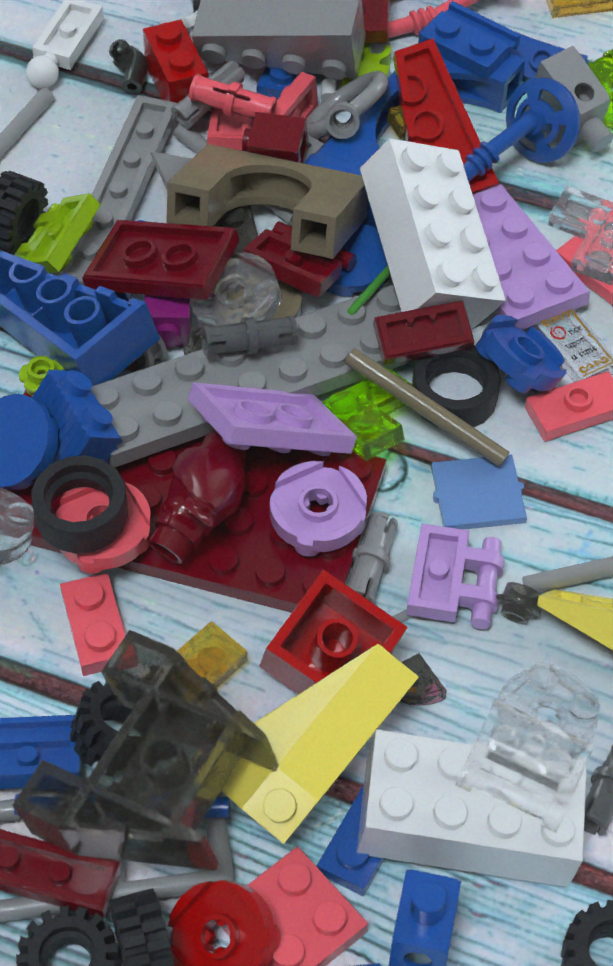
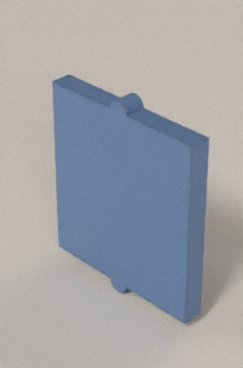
[431,454,527,530]

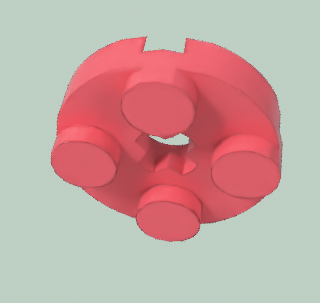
[54,482,152,574]

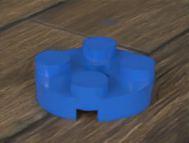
[476,315,567,393]

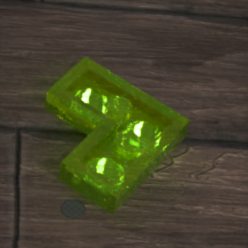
[322,368,414,461]

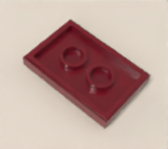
[82,220,240,300]

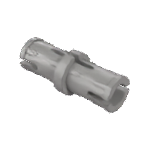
[347,512,398,603]

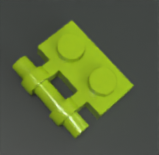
[15,193,101,273]

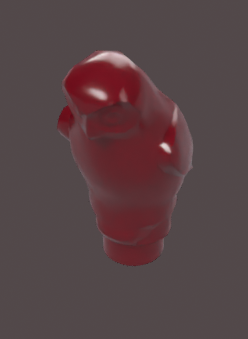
[148,430,248,564]

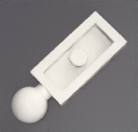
[26,0,104,88]

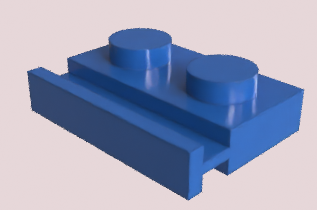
[418,1,521,80]
[0,715,82,789]

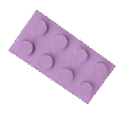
[473,184,590,330]

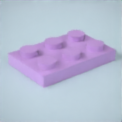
[188,382,357,456]

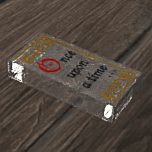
[532,308,613,382]

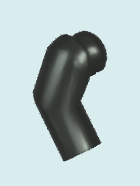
[109,39,148,95]

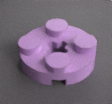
[270,461,367,556]

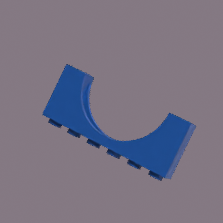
[304,53,525,229]

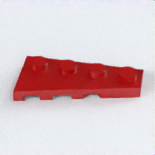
[393,38,499,195]

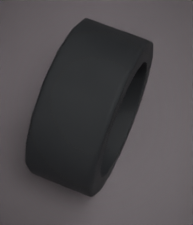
[412,345,501,428]
[31,455,128,554]

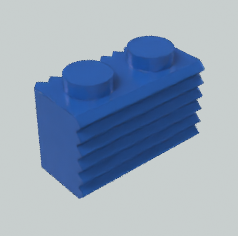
[32,369,123,463]

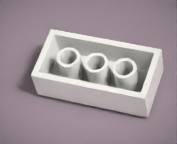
[360,138,506,328]
[357,729,587,887]

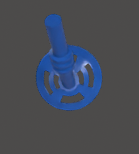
[463,77,580,182]

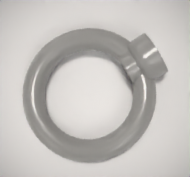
[306,71,388,139]

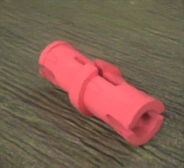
[189,74,278,119]

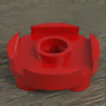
[168,880,280,966]

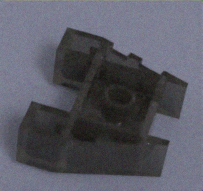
[12,629,279,871]

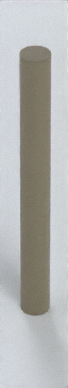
[344,348,510,467]

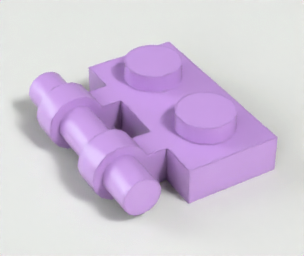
[406,523,505,629]

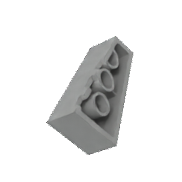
[192,0,366,80]

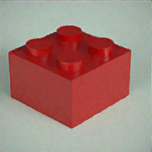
[259,570,408,694]

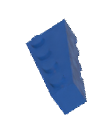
[0,250,160,386]

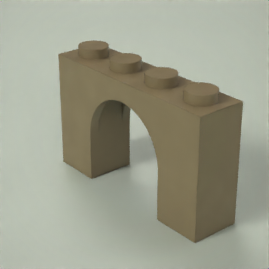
[166,144,368,259]

